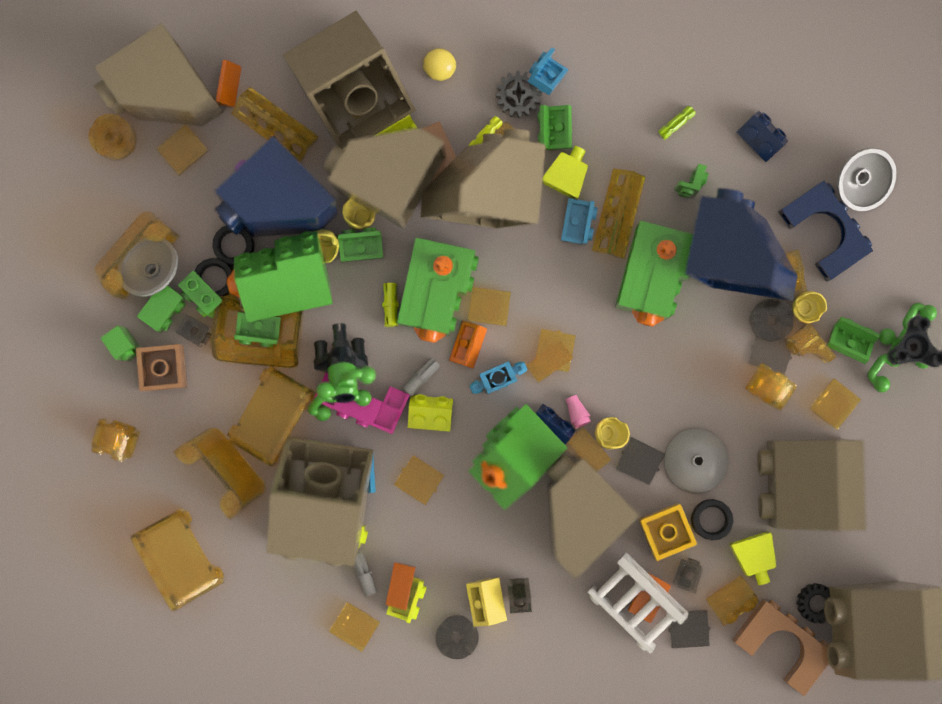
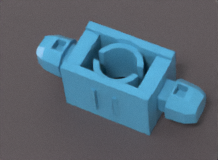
[469,361,528,394]

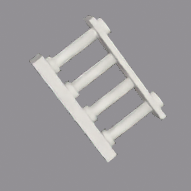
[588,552,689,654]

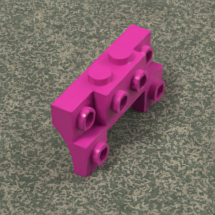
[313,373,410,434]

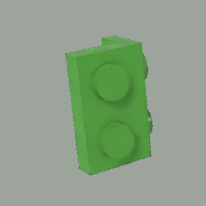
[538,105,572,151]
[674,164,709,198]
[337,228,384,262]
[178,271,223,319]
[234,311,282,347]
[826,317,880,364]

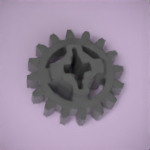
[495,70,542,118]

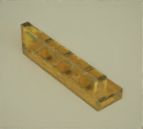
[231,87,319,163]
[592,168,645,259]

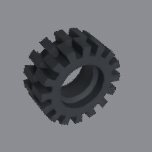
[796,583,830,624]

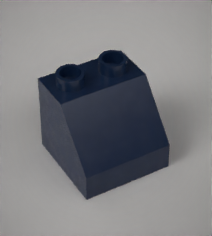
[214,136,338,237]
[685,188,798,301]

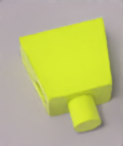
[542,146,588,199]
[729,531,776,585]

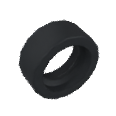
[212,226,254,266]
[195,258,233,298]
[691,499,734,541]

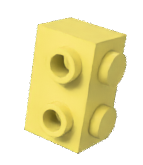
[466,578,507,627]

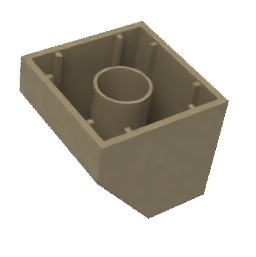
[282,11,416,150]
[94,23,223,126]
[324,128,447,229]
[420,129,546,229]
[267,437,373,566]
[757,439,866,531]
[546,454,639,579]
[824,581,942,681]

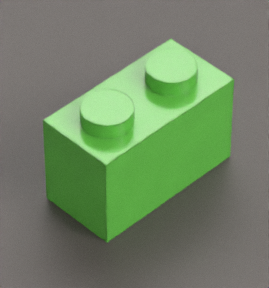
[137,285,186,333]
[100,326,141,361]

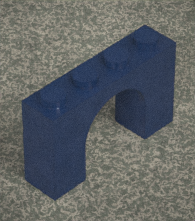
[778,181,873,282]

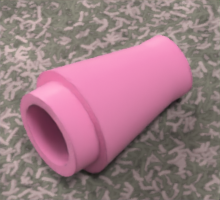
[565,395,591,429]

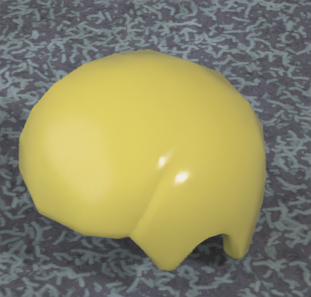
[423,48,456,81]
[342,198,376,230]
[313,229,339,263]
[792,291,827,324]
[595,417,630,450]

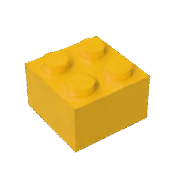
[638,503,697,561]

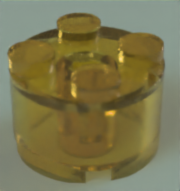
[88,113,137,160]
[745,363,797,411]
[91,418,140,461]

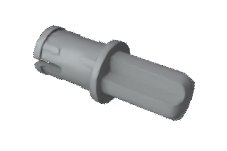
[402,358,440,396]
[354,552,378,596]

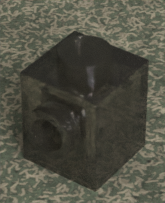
[507,578,532,614]

